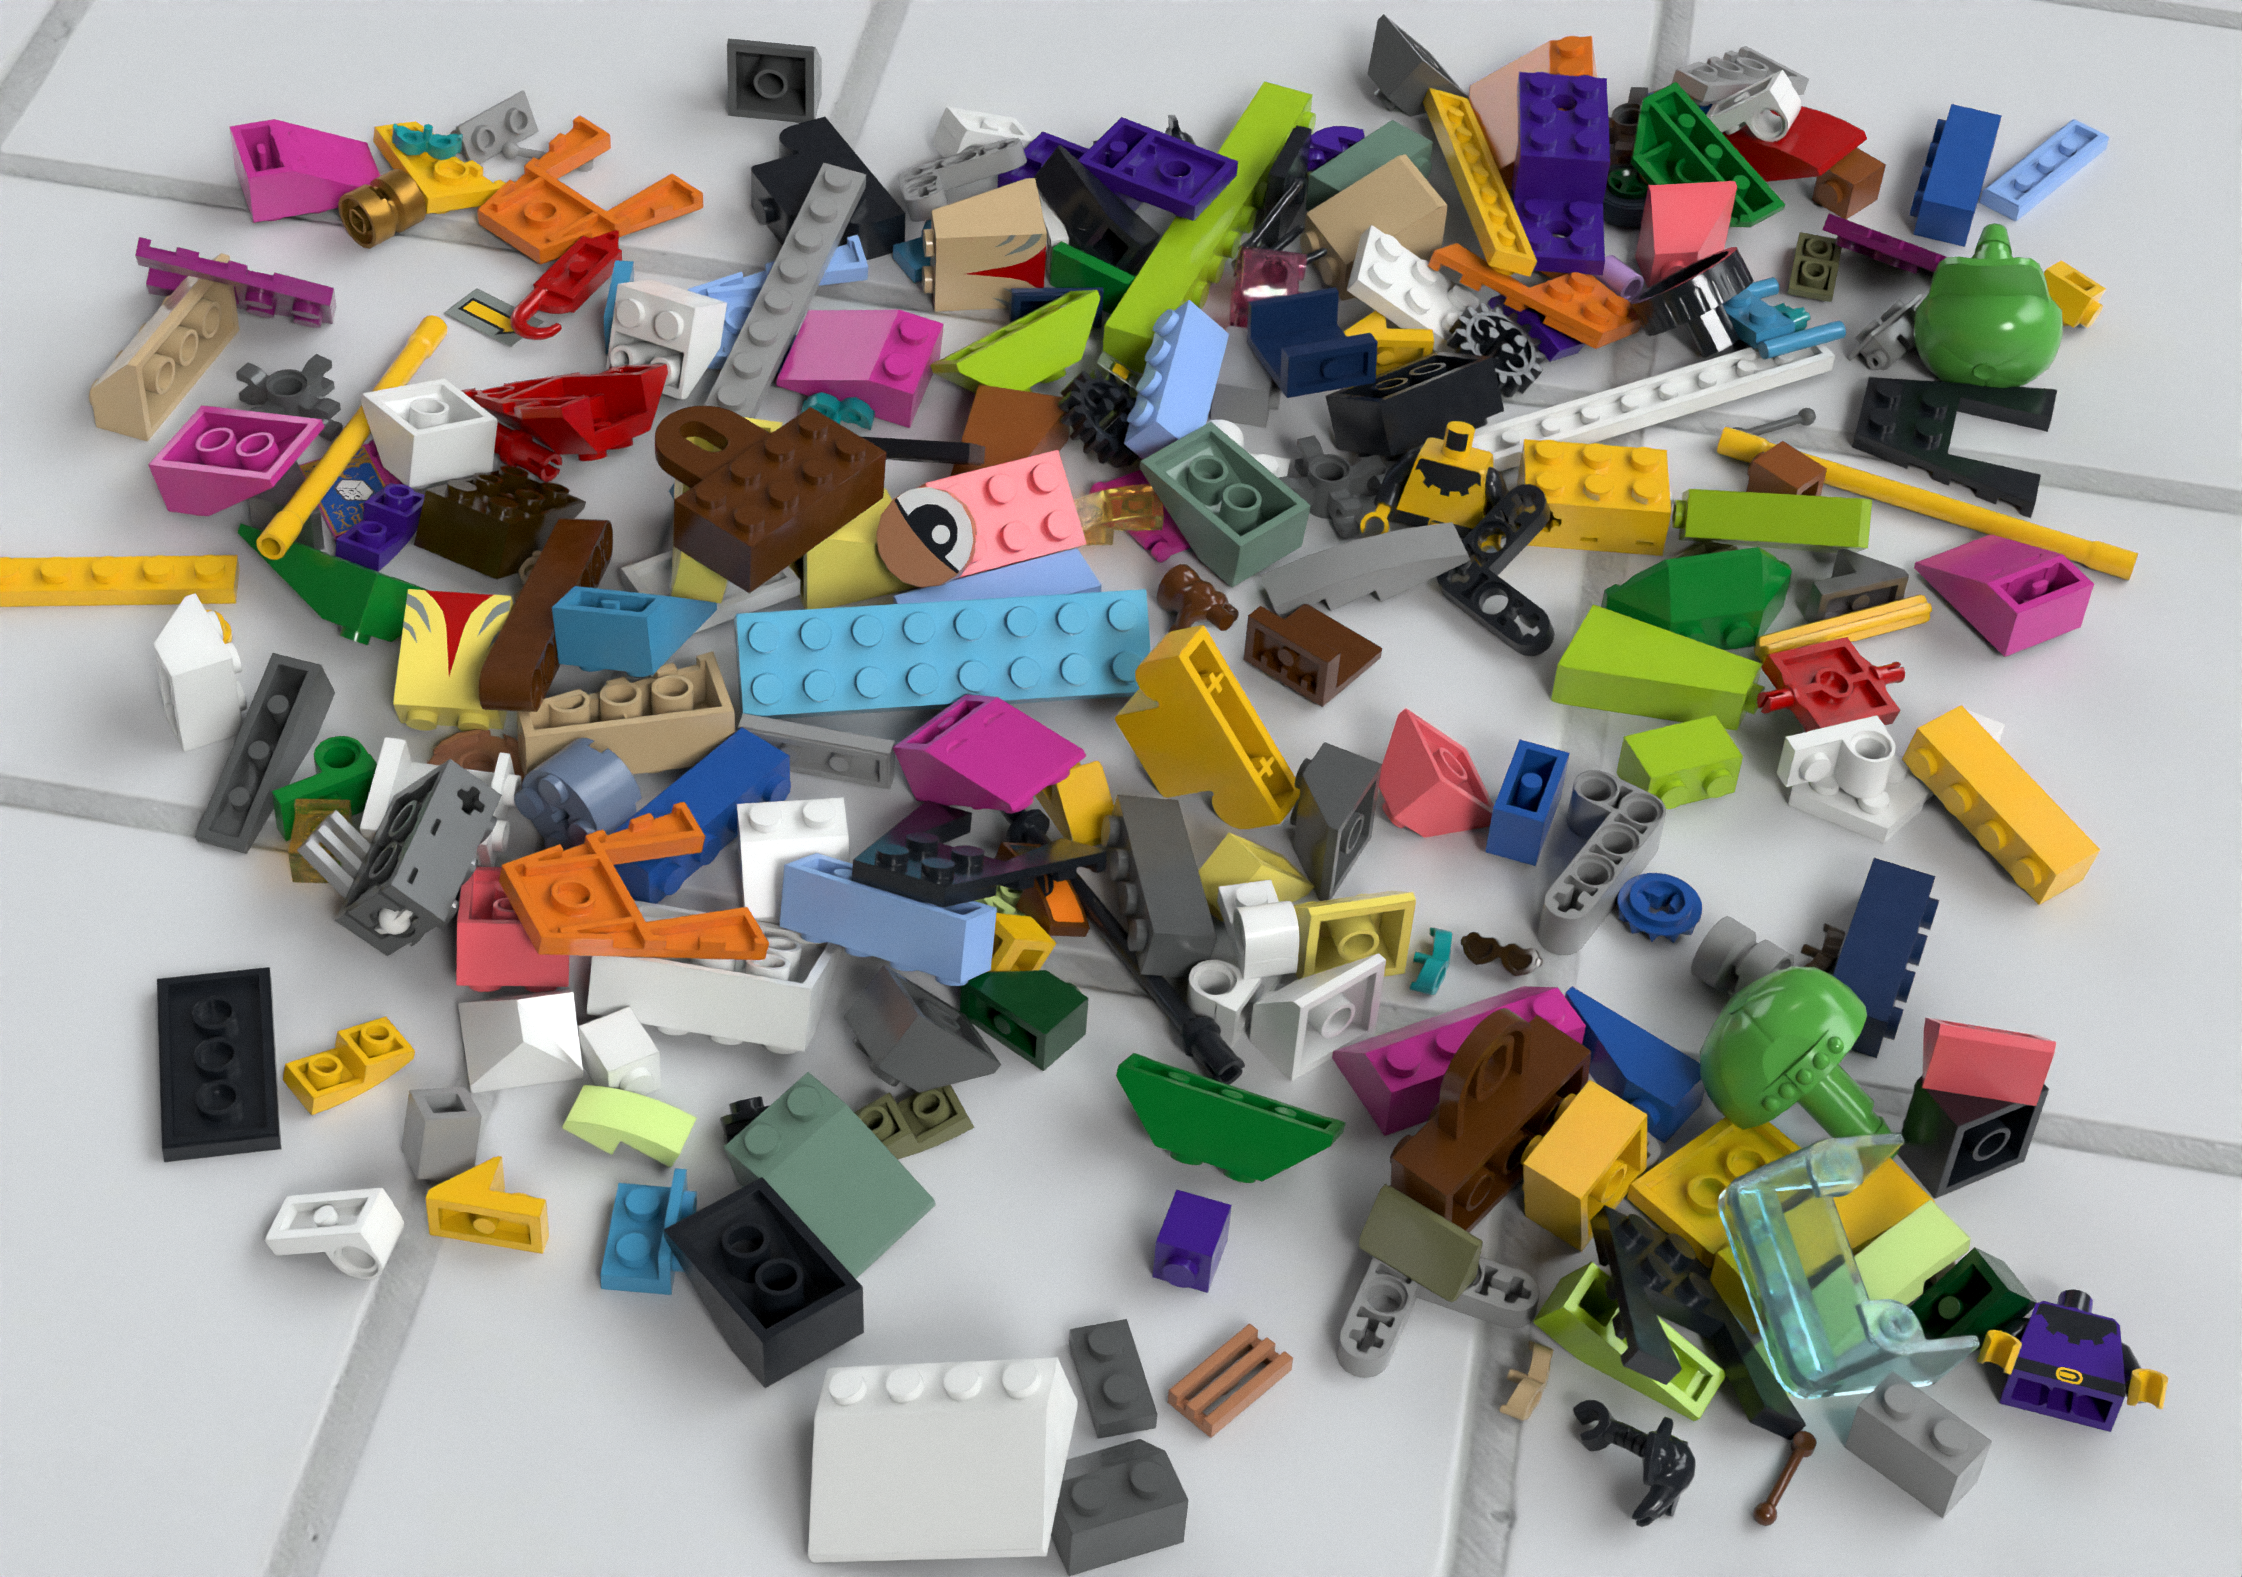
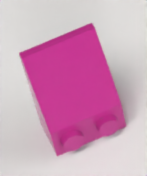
[776,310,944,428]
[148,405,325,516]

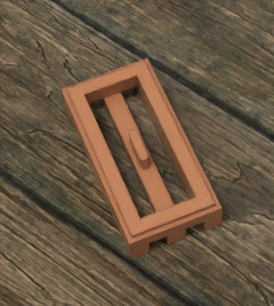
[1167,1323,1293,1438]

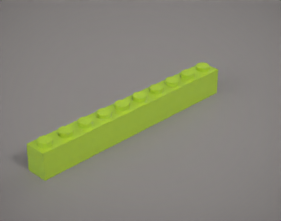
[1103,81,1316,374]

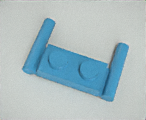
[1722,277,1846,360]

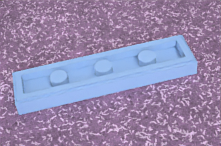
[1979,119,2109,221]

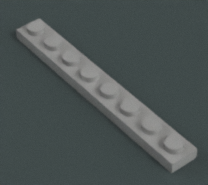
[704,163,866,419]

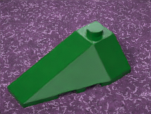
[237,524,428,645]

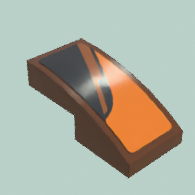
[994,842,1090,937]

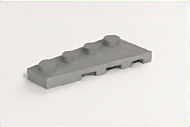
[1671,46,1809,106]

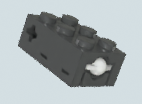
[335,759,502,956]

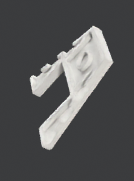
[1788,709,2005,843]

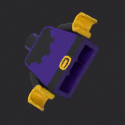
[1977,1289,2168,1432]

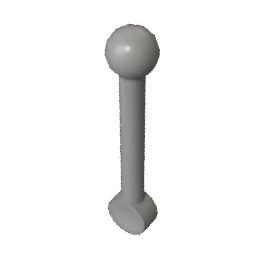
[502,142,593,172]

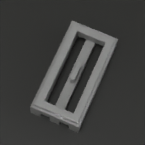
[297,810,371,898]

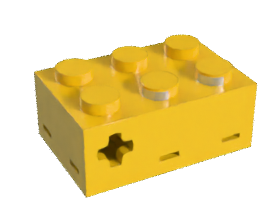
[1517,439,1674,556]

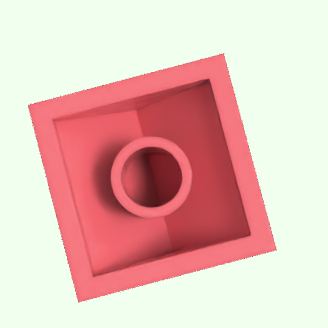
[1922,1017,2056,1106]

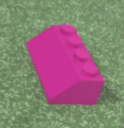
[1332,986,1586,1136]

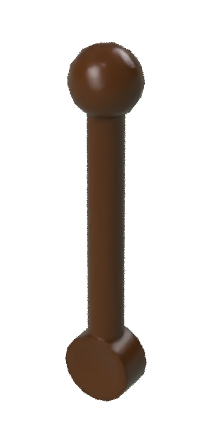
[1753,1431,1817,1526]

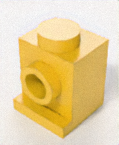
[2044,260,2106,328]
[988,913,1057,972]

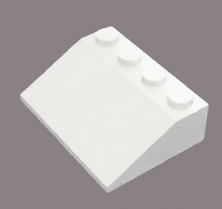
[586,900,843,1054]
[808,1357,1078,1563]

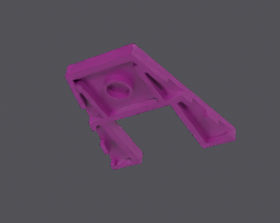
[1822,213,1946,274]
[135,237,336,328]

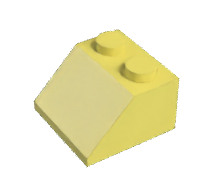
[1293,890,1416,980]

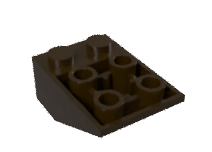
[414,466,586,580]

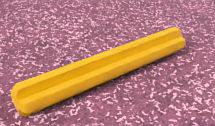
[1754,594,1932,664]

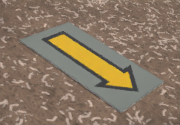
[443,288,544,347]
[1096,351,1142,389]

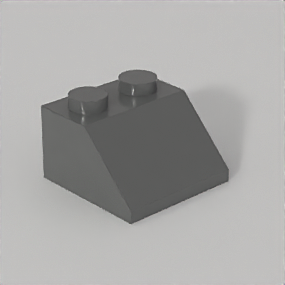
[727,38,822,123]
[1290,742,1382,901]
[844,965,1001,1093]
[1051,1439,1189,1576]

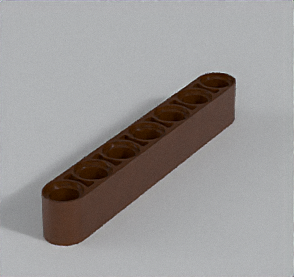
[479,518,613,712]

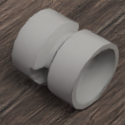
[1691,916,1794,999]

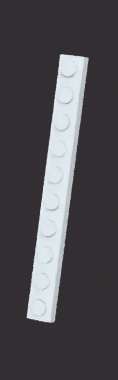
[1418,344,1835,472]

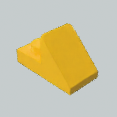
[1344,310,1434,376]
[1035,761,1114,846]
[425,1156,549,1254]

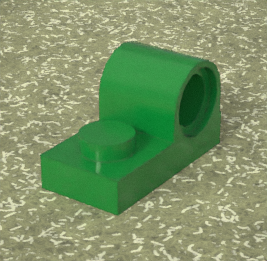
[272,736,377,841]

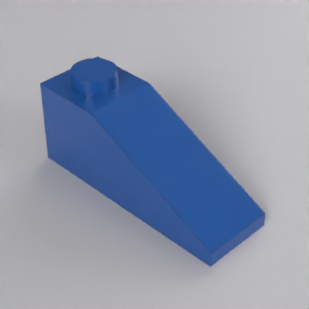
[1565,986,1705,1143]

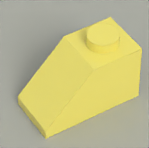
[1198,833,1315,922]

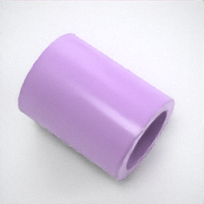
[1593,255,1644,302]

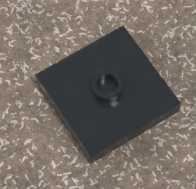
[1261,125,1312,247]

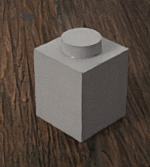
[401,1087,482,1182]

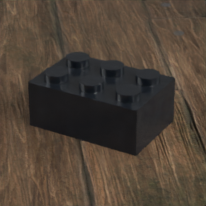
[1325,351,1504,461]

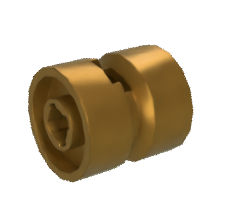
[338,169,426,249]

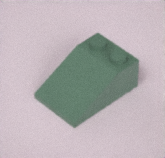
[1139,422,1311,587]
[724,1072,936,1279]

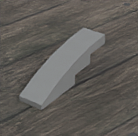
[1260,522,1470,619]

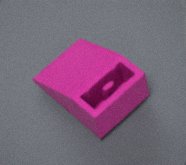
[229,119,380,223]
[1914,534,2094,657]
[892,694,1086,813]

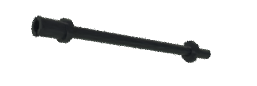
[999,809,1245,1085]

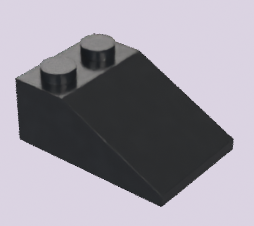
[663,1177,864,1388]

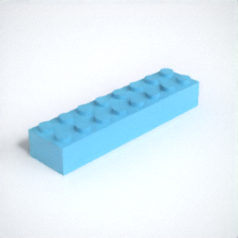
[734,589,1151,719]

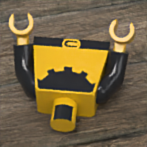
[1360,421,1509,567]

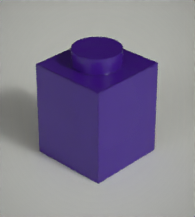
[1152,1189,1232,1293]

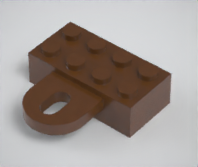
[655,406,886,594]
[1390,1008,1591,1232]

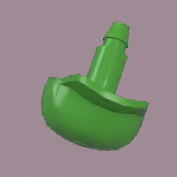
[1914,223,2063,388]
[1700,966,1900,1164]

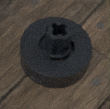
[1630,247,1754,358]

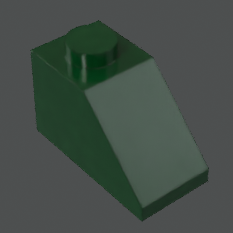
[960,970,1089,1071]
[1890,1247,2037,1370]

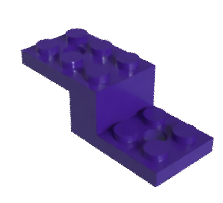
[1512,72,1610,275]
[997,117,1238,221]

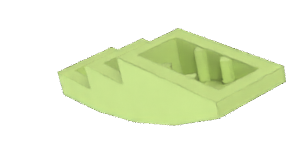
[1754,1199,1971,1397]

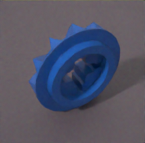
[1616,873,1702,943]

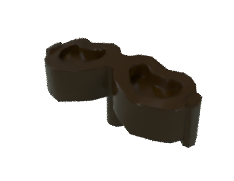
[1801,923,1845,973]
[1461,932,1543,976]

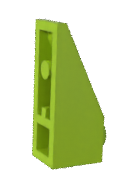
[1533,1262,1726,1421]

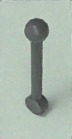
[1733,408,1816,436]

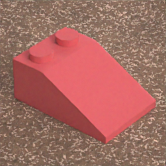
[456,867,570,992]

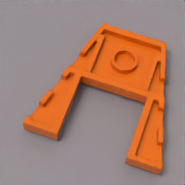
[478,115,703,265]
[1428,243,1641,349]
[499,802,769,960]

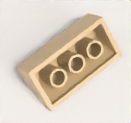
[89,253,240,442]

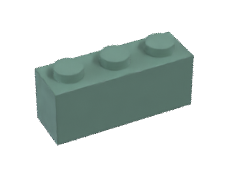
[1305,120,1433,212]

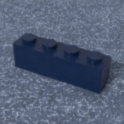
[1833,858,1940,1058]

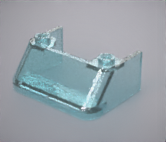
[1718,1133,1980,1399]

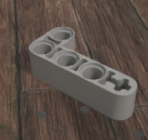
[1537,770,1666,955]

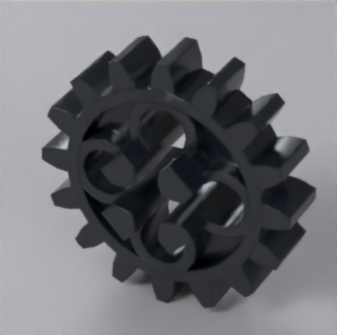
[1447,303,1545,398]
[1058,369,1140,468]

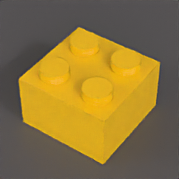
[1521,1080,1647,1252]

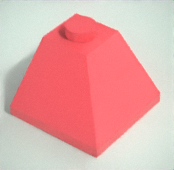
[1635,181,1737,288]
[1379,708,1494,838]

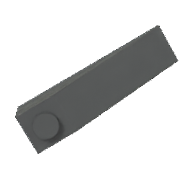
[195,653,335,854]

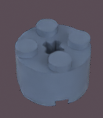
[514,738,642,851]

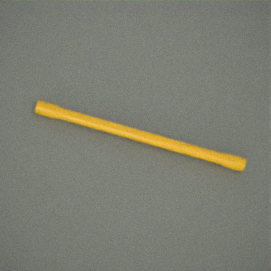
[257,315,448,560]
[1717,426,2138,580]

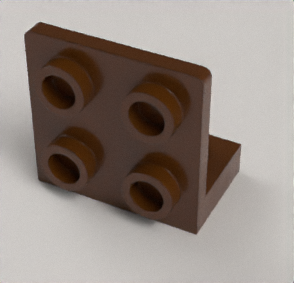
[1243,604,1382,707]

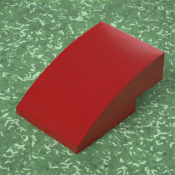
[1722,106,1867,182]

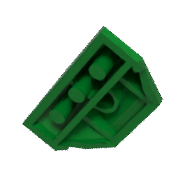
[1630,82,1786,228]
[1601,547,1792,650]
[1116,1053,1346,1183]

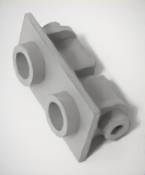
[451,90,538,164]
[1848,293,1923,370]

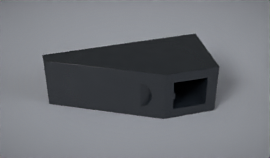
[1034,145,1160,272]

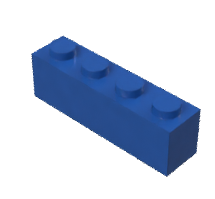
[1909,104,2002,247]
[611,727,791,904]

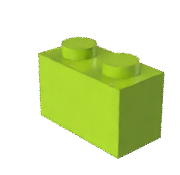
[1616,715,1743,809]

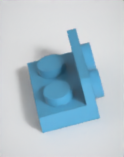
[600,1168,697,1295]

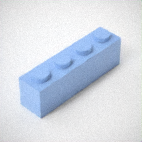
[1124,300,1229,459]
[893,548,1102,604]
[780,853,997,986]

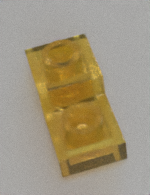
[1074,484,1164,546]

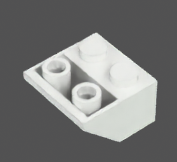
[606,279,727,400]
[153,593,247,752]

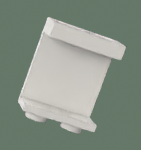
[360,737,522,867]

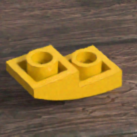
[283,1016,415,1115]

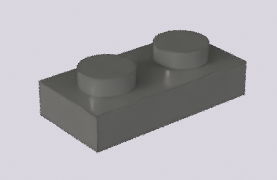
[1069,1319,1158,1439]

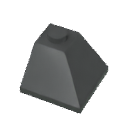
[1368,14,1469,117]

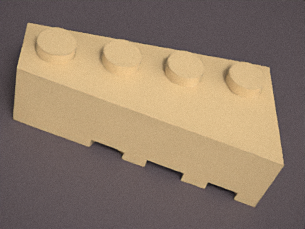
[517,651,735,777]

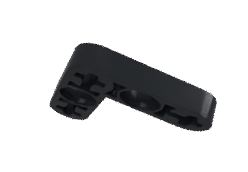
[1436,484,1555,656]

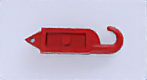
[510,230,622,340]

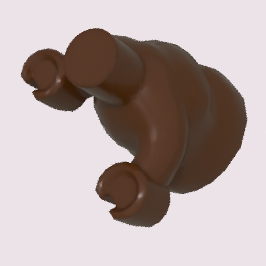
[1157,564,1239,633]

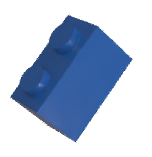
[1485,739,1570,866]

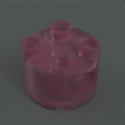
[1229,246,1307,328]

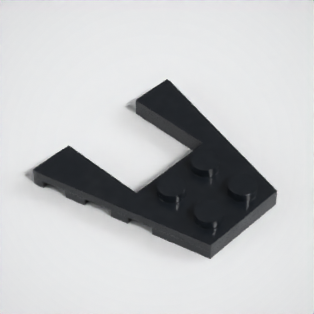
[1852,377,2057,518]
[852,800,1107,907]
[1590,1205,1806,1441]

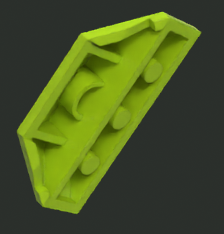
[930,290,1100,393]

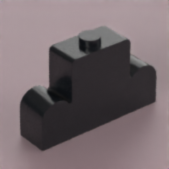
[751,116,906,260]

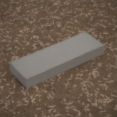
[738,713,895,789]

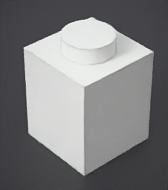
[579,1007,661,1096]

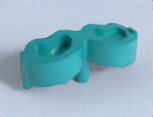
[392,124,463,160]
[1773,303,1811,332]
[800,392,875,430]
[1409,927,1452,995]

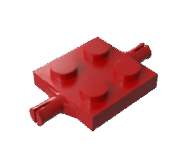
[1757,637,1905,732]

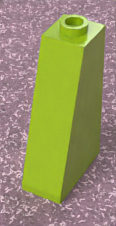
[1672,489,1872,553]
[1551,604,1765,731]

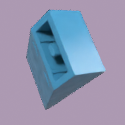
[552,586,717,677]

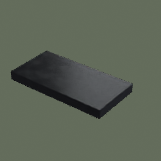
[157,967,281,1162]

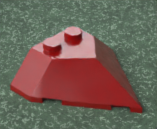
[461,364,668,461]

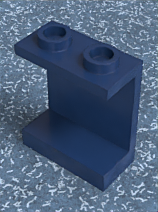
[1247,287,1378,398]

